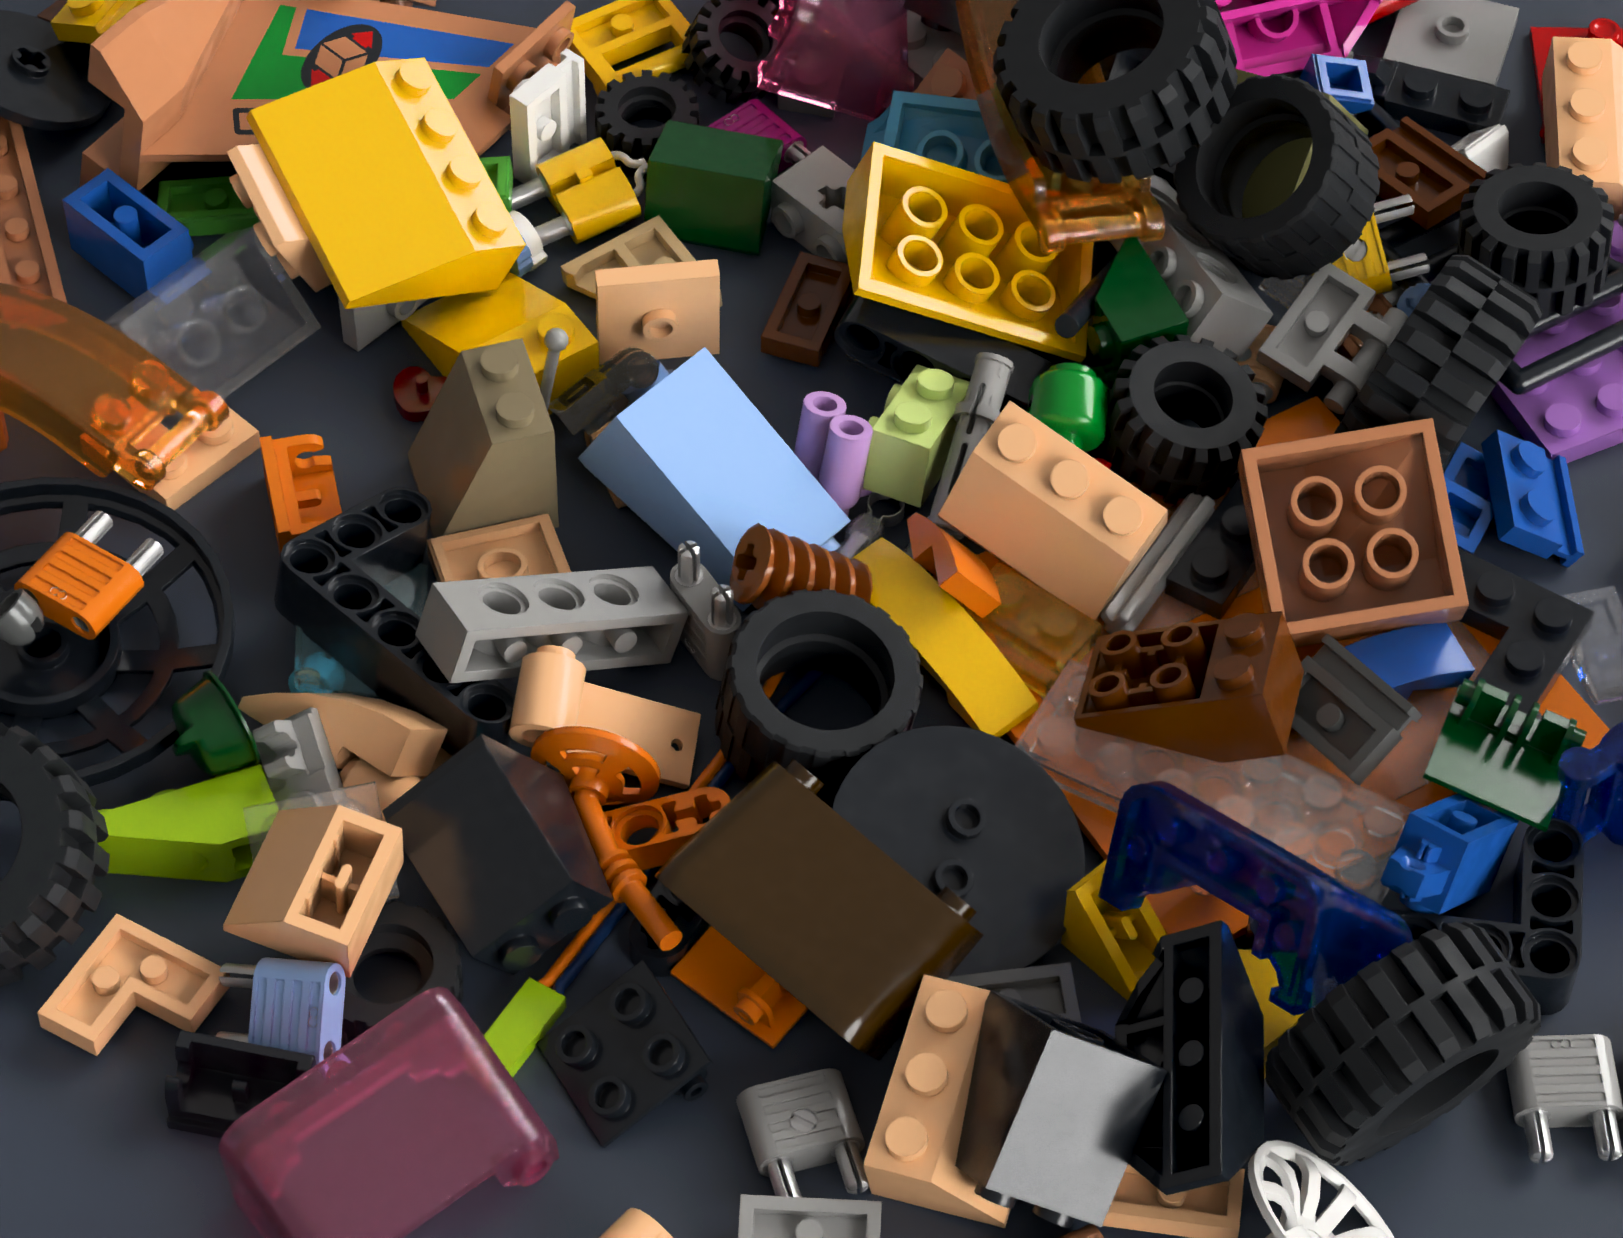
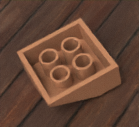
[1237,418,1469,647]

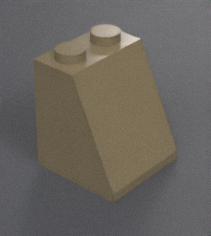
[407,338,559,538]

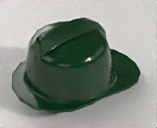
[171,670,263,775]

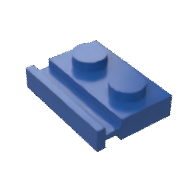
[1481,429,1584,568]

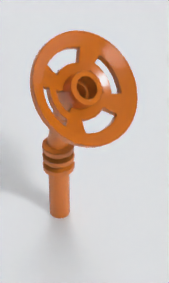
[530,726,683,951]

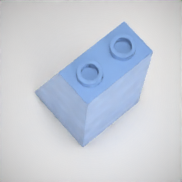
[578,347,851,611]

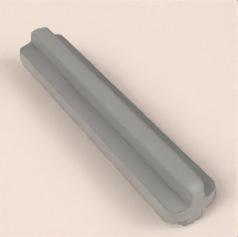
[1101,492,1215,634]

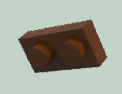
[761,251,853,367]

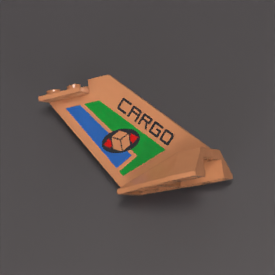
[80,0,576,191]

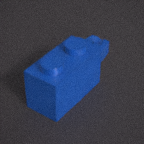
[1380,793,1519,915]

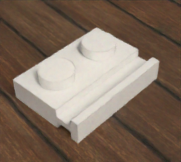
[509,48,587,184]

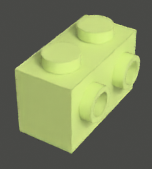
[863,364,970,508]

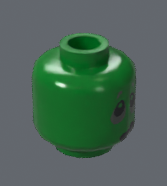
[1027,363,1109,453]

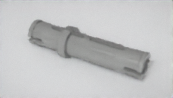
[928,352,1015,540]

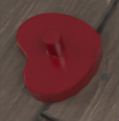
[393,366,447,422]

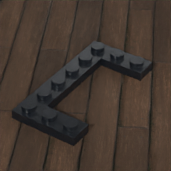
[1164,478,1595,714]

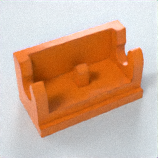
[259,434,342,554]

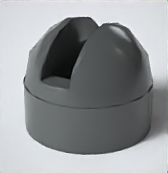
[0,588,44,646]

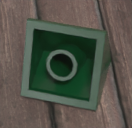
[644,120,784,256]

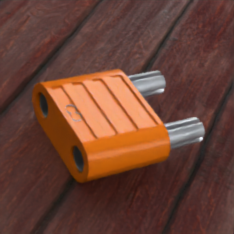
[14,511,164,640]

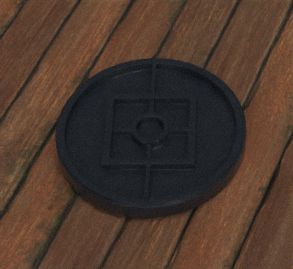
[829,726,1085,977]

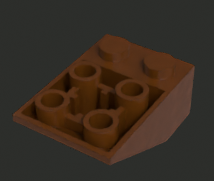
[1074,611,1304,763]

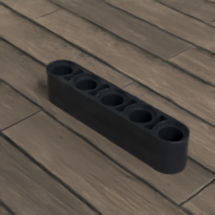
[834,295,1110,460]

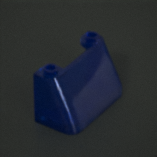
[1098,780,1413,1016]

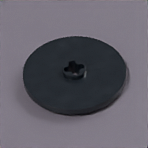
[0,10,111,131]

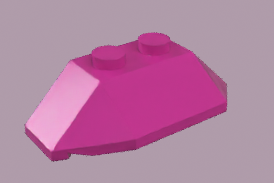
[1215,0,1383,77]

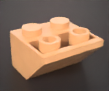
[227,144,332,293]
[223,805,404,978]

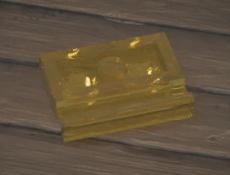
[960,562,1102,698]

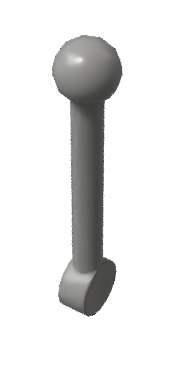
[540,328,569,411]

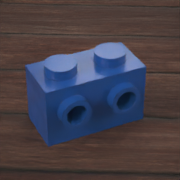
[62,168,196,310]

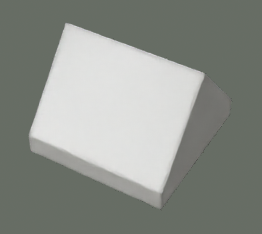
[1451,124,1509,172]

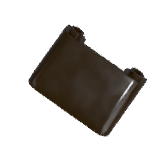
[655,759,984,1061]

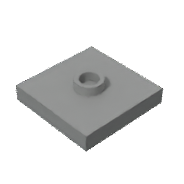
[1383,0,1520,86]

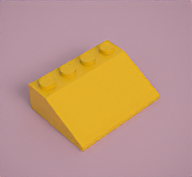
[246,57,526,309]
[842,141,1096,363]

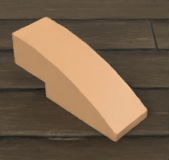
[238,693,448,777]

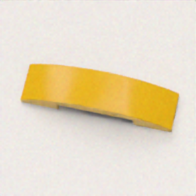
[851,537,1039,738]

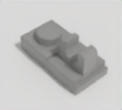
[253,707,350,810]

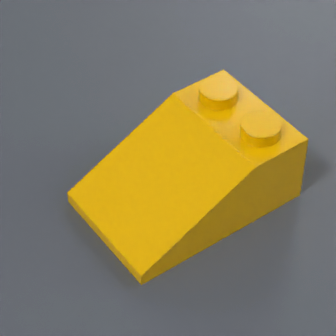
[401,272,600,415]

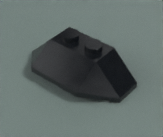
[1115,920,1265,1195]

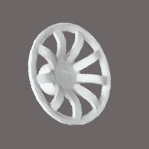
[1248,1140,1394,1238]

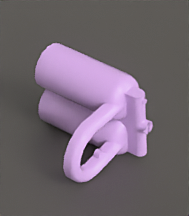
[794,391,873,517]

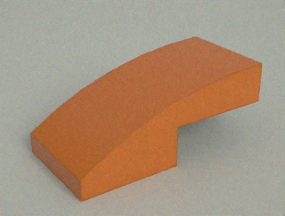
[907,512,1002,618]

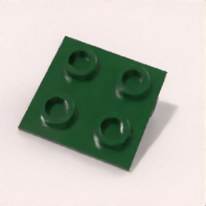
[1422,677,1587,832]

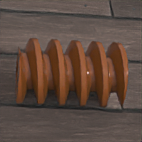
[730,523,873,610]

